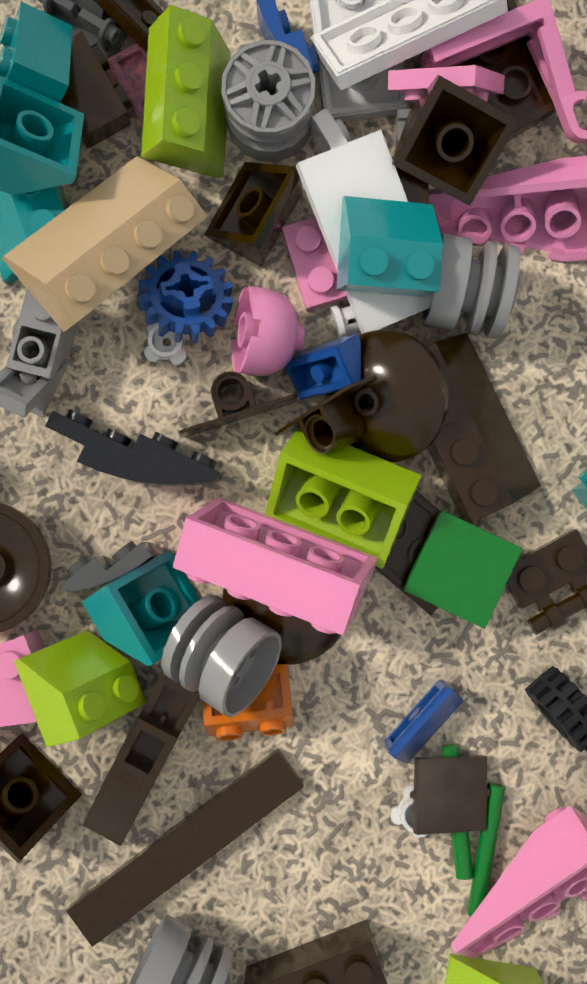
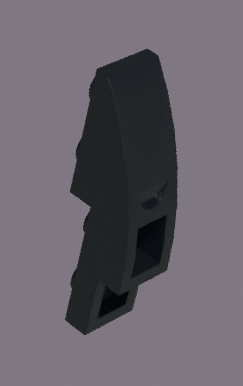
[45,409,223,487]

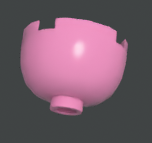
[231,286,305,376]

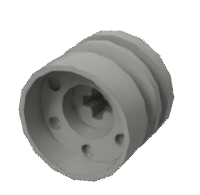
[221,40,315,162]
[422,233,520,339]
[161,595,282,718]
[129,914,234,984]

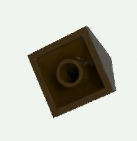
[392,74,519,206]
[204,162,302,267]
[0,733,82,863]

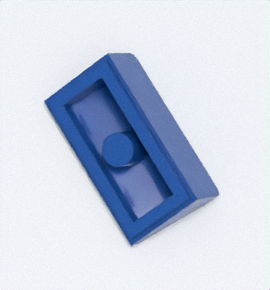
[285,333,361,400]
[384,679,463,763]

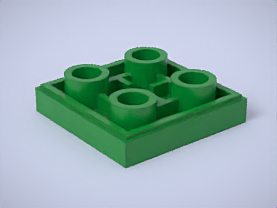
[402,510,523,629]

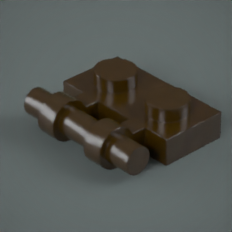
[506,529,587,635]

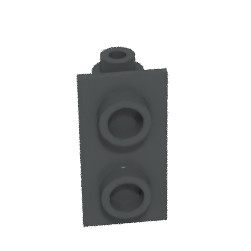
[38,0,128,65]

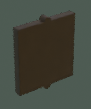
[410,755,491,835]

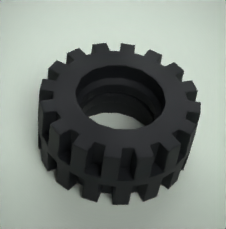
[525,666,587,752]

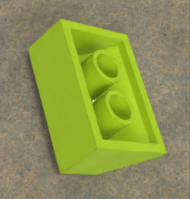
[141,4,231,178]
[265,426,422,569]

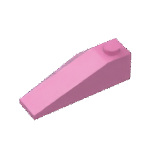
[428,156,587,262]
[451,805,587,958]

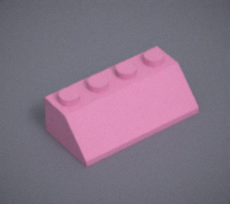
[173,497,378,635]

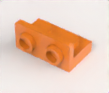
[202,664,295,741]

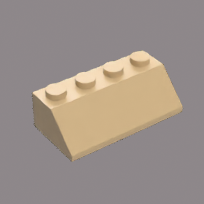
[2,156,208,332]

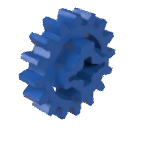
[139,250,233,343]

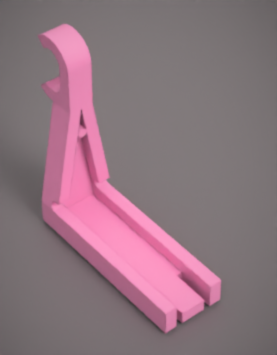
[420,0,587,143]

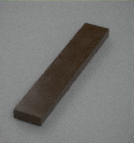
[66,748,304,947]

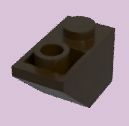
[61,31,133,149]

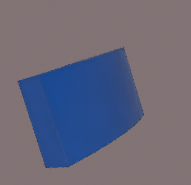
[256,0,320,74]

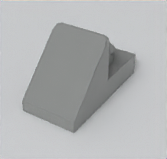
[0,358,70,418]

